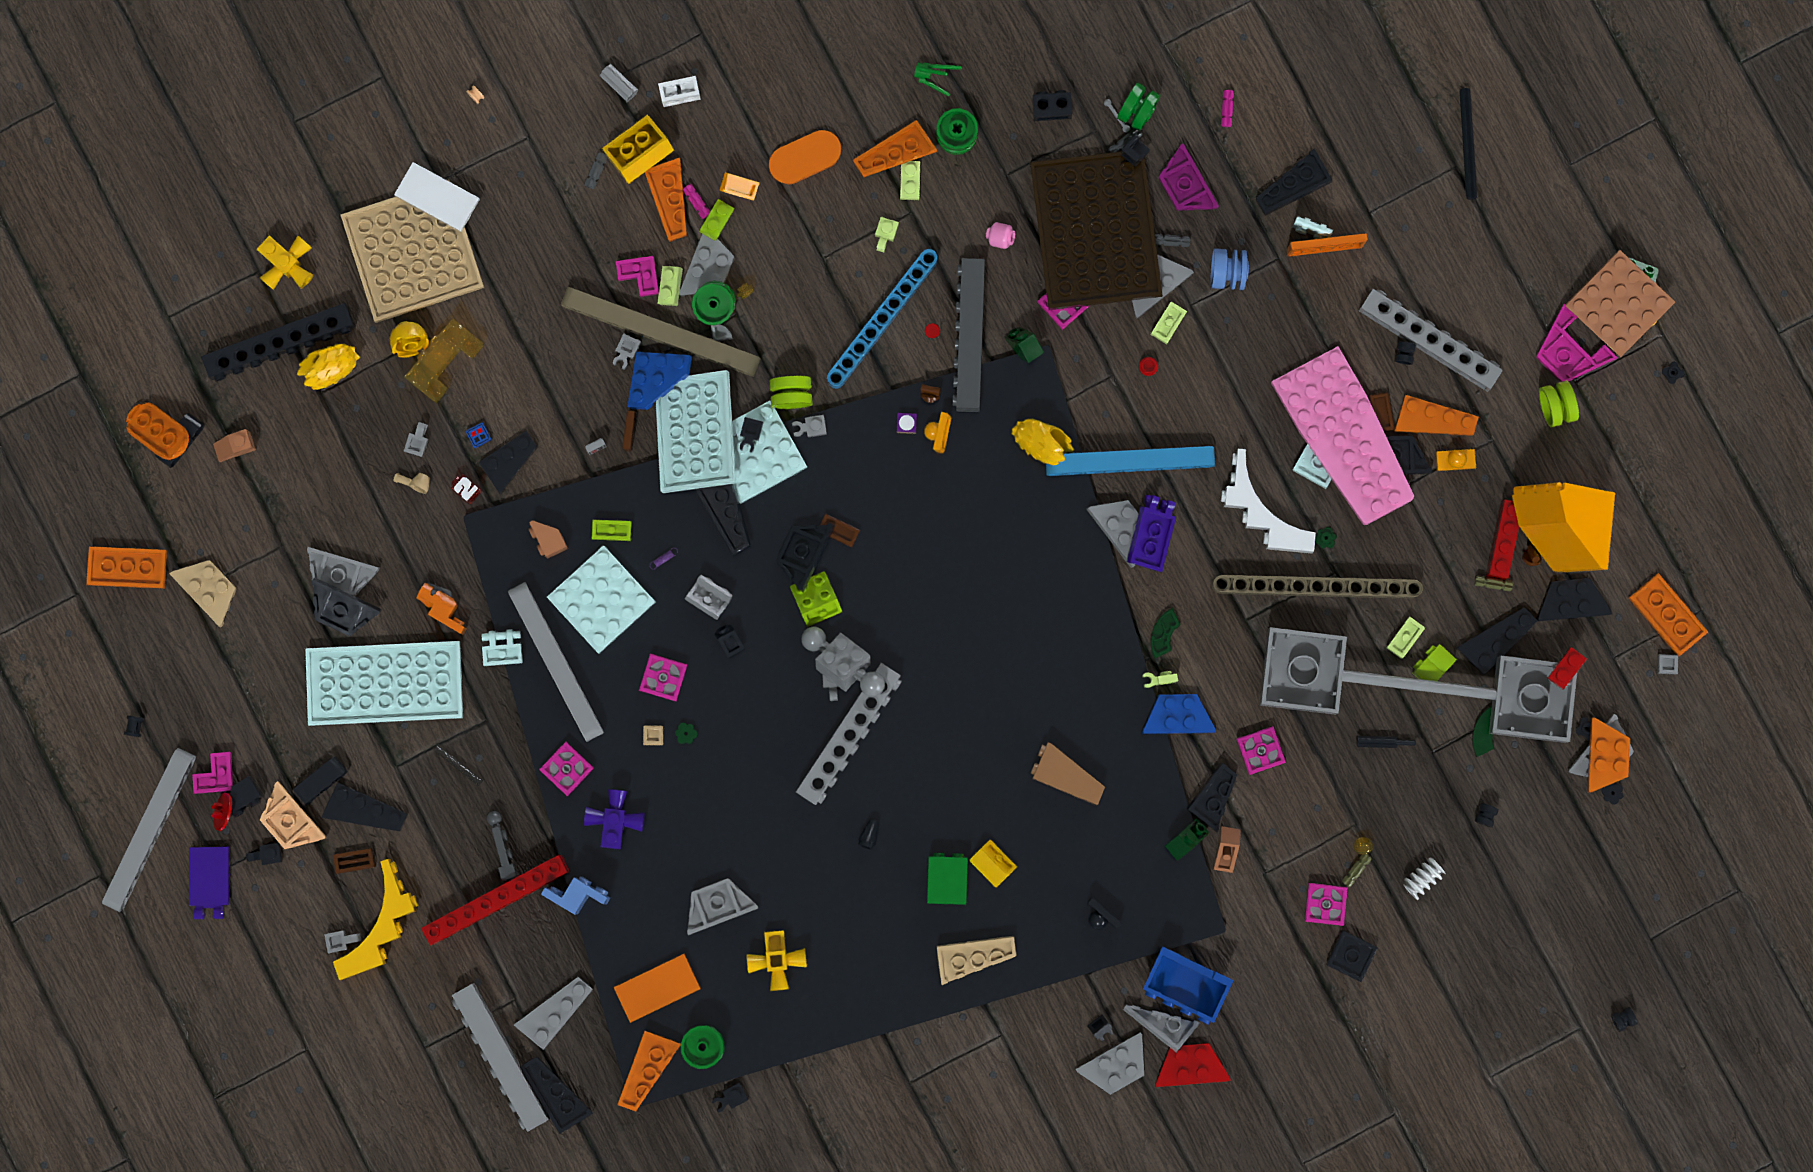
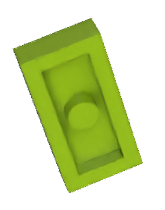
[699,199,735,241]
[592,520,632,541]

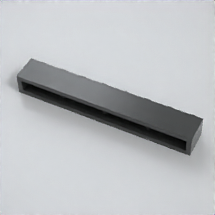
[953,258,985,412]

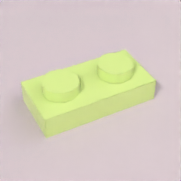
[900,161,920,200]
[658,266,683,306]
[1151,302,1187,344]
[1386,617,1425,659]

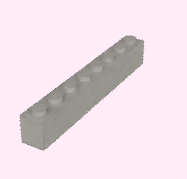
[451,983,550,1132]

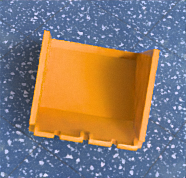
[1512,482,1615,572]

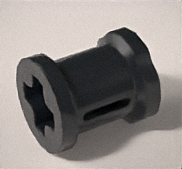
[123,716,144,738]

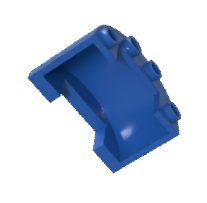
[1143,947,1234,1025]

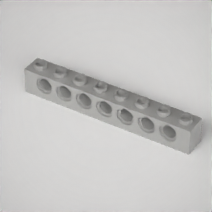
[1359,289,1503,392]
[796,663,902,805]

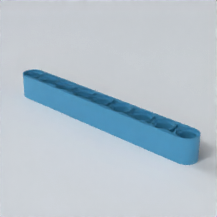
[827,249,937,389]
[1046,446,1215,476]

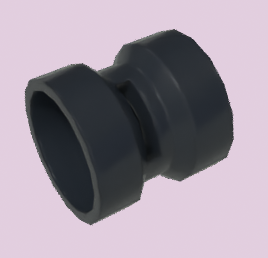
[1394,342,1417,365]
[1474,803,1499,828]
[1611,1007,1638,1032]

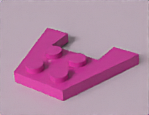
[1536,304,1618,382]

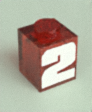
[451,474,482,505]

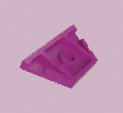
[1158,144,1219,211]

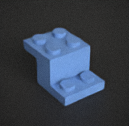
[541,876,610,915]

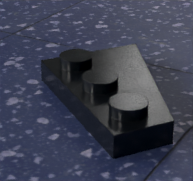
[1186,762,1237,832]

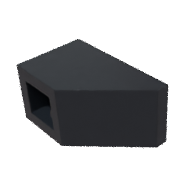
[230,776,264,818]

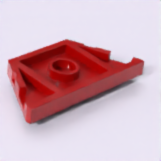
[1155,1043,1231,1087]

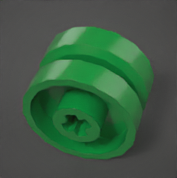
[1117,82,1161,132]
[936,108,978,155]
[692,280,736,325]
[681,1025,725,1069]

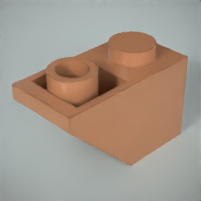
[528,521,568,559]

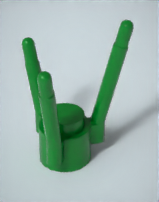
[914,62,962,96]

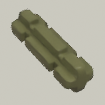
[1475,575,1513,591]
[1342,853,1372,887]

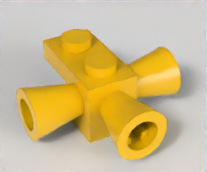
[257,235,313,290]
[747,930,807,991]

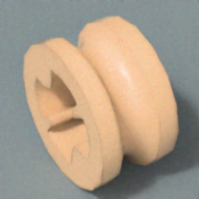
[466,85,485,104]

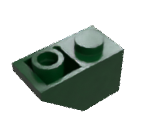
[1004,327,1044,363]
[1165,818,1209,861]

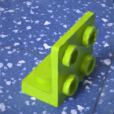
[790,572,842,627]

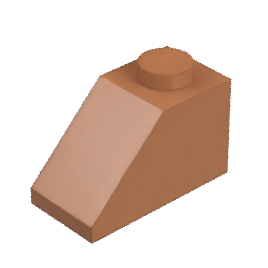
[213,429,256,462]
[1214,826,1241,873]

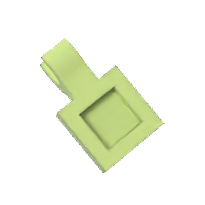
[875,217,899,253]
[1142,671,1178,688]

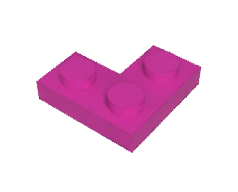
[616,256,659,297]
[192,752,233,794]

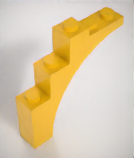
[333,859,418,980]

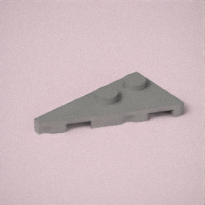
[1123,1005,1200,1053]

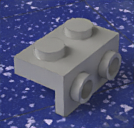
[685,575,732,620]

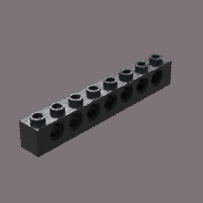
[201,303,355,381]

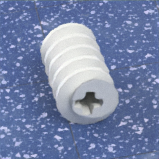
[1403,858,1446,900]

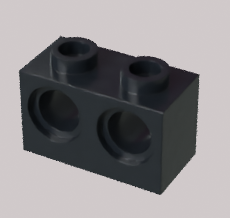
[1032,90,1072,122]

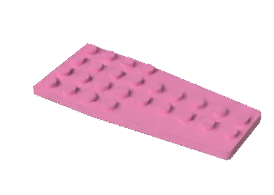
[1271,347,1414,525]

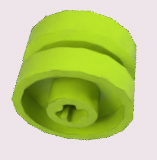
[769,376,812,409]
[1539,380,1579,428]

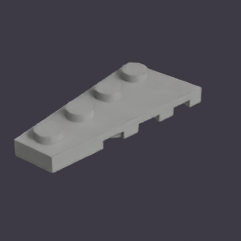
[514,977,593,1050]

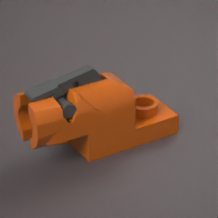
[416,583,467,635]

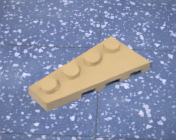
[937,936,1016,985]

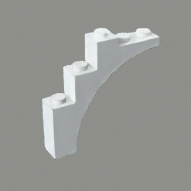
[1221,449,1316,554]

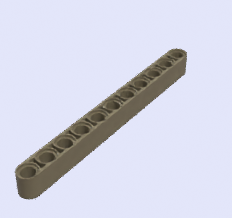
[560,287,761,377]
[1212,575,1423,599]

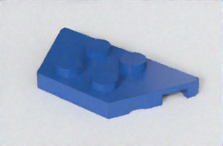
[1142,694,1216,734]

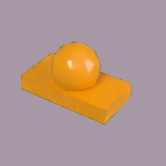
[720,172,759,201]
[924,412,952,453]
[1436,449,1476,471]

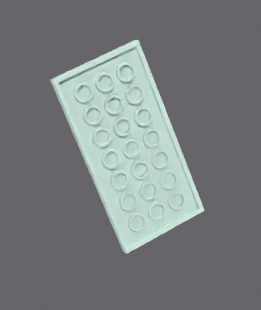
[306,641,463,726]

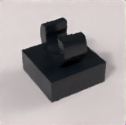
[1087,1015,1113,1041]

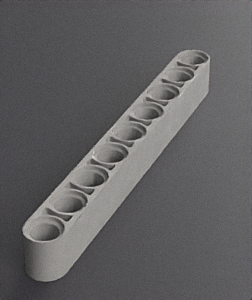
[508,582,604,742]
[102,748,196,912]

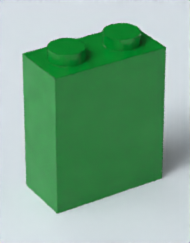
[927,853,968,905]

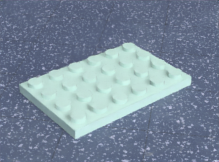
[656,370,736,493]

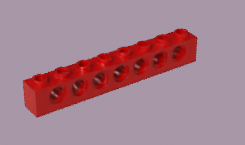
[421,855,570,945]

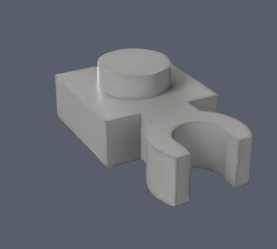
[613,333,641,370]
[792,415,827,437]

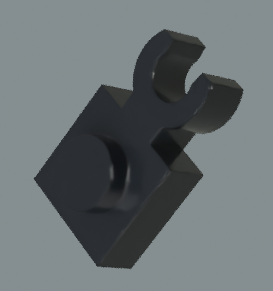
[740,417,764,453]
[712,1082,749,1113]

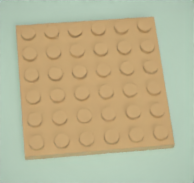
[341,180,484,323]

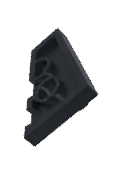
[479,431,538,495]

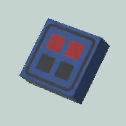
[466,423,492,449]

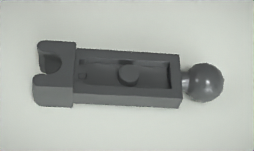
[486,811,518,881]

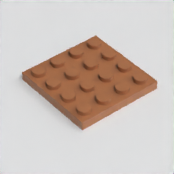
[1565,249,1675,357]

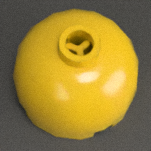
[389,321,429,357]

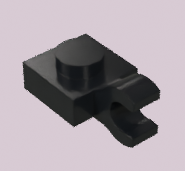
[246,843,282,865]

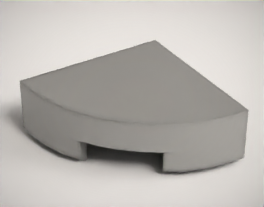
[711,324,733,342]

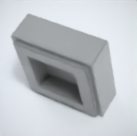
[585,438,607,455]
[1657,654,1678,675]

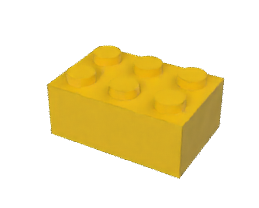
[602,115,674,184]

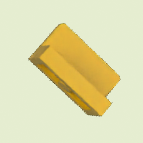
[969,839,1017,887]

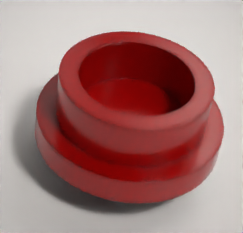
[1139,357,1158,376]

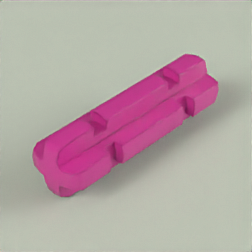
[1221,90,1234,127]
[683,184,710,219]

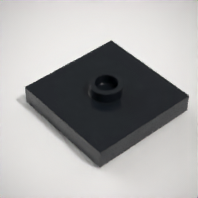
[1326,930,1378,982]

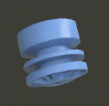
[1211,248,1249,290]

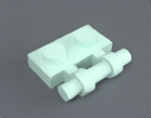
[1292,216,1333,239]
[482,629,523,666]

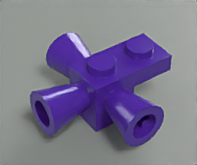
[584,789,645,849]

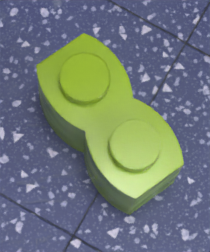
[1412,644,1457,681]

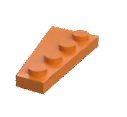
[853,120,937,177]
[645,158,687,242]
[1394,395,1479,436]
[618,1031,681,1111]

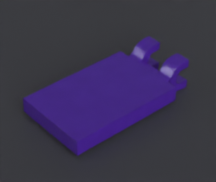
[1127,495,1176,572]
[189,847,230,919]

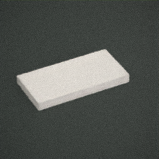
[394,162,480,232]

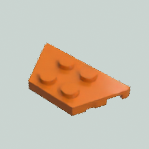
[1587,718,1630,792]

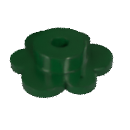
[1315,527,1337,549]
[675,723,698,744]

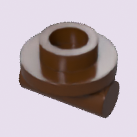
[920,384,941,403]
[1522,545,1542,566]

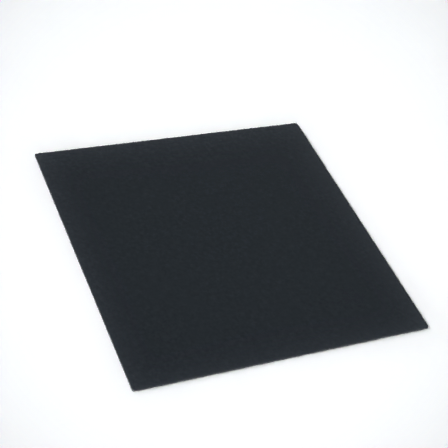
[463,345,1226,1107]

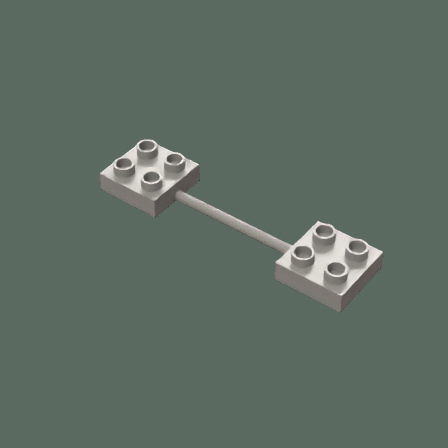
[1259,627,1577,743]

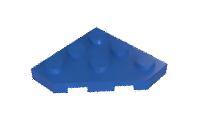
[627,352,692,410]

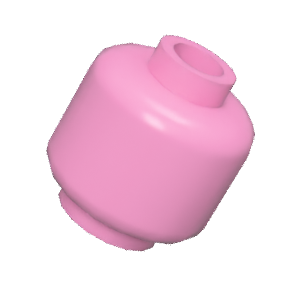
[986,222,1015,249]

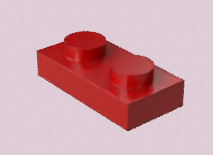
[1547,647,1587,690]

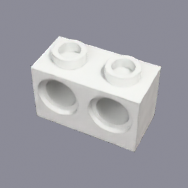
[658,76,701,107]

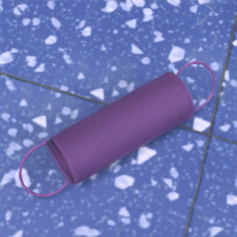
[650,548,678,569]

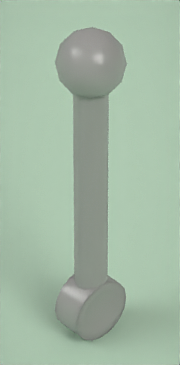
[1104,99,1130,133]

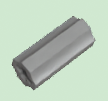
[599,64,638,102]

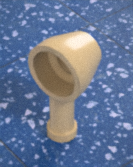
[394,473,430,494]

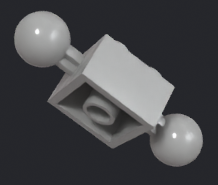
[801,627,885,696]

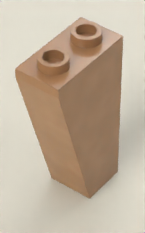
[1031,743,1105,805]

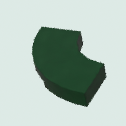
[1150,608,1181,659]
[1472,706,1494,758]

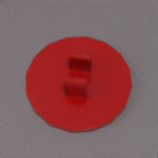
[211,793,232,831]

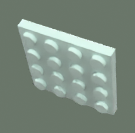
[732,401,807,504]
[547,545,656,654]

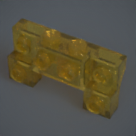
[404,319,484,404]

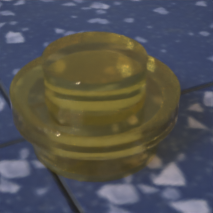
[736,283,755,300]
[1354,837,1373,855]

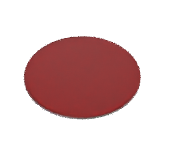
[925,323,940,338]

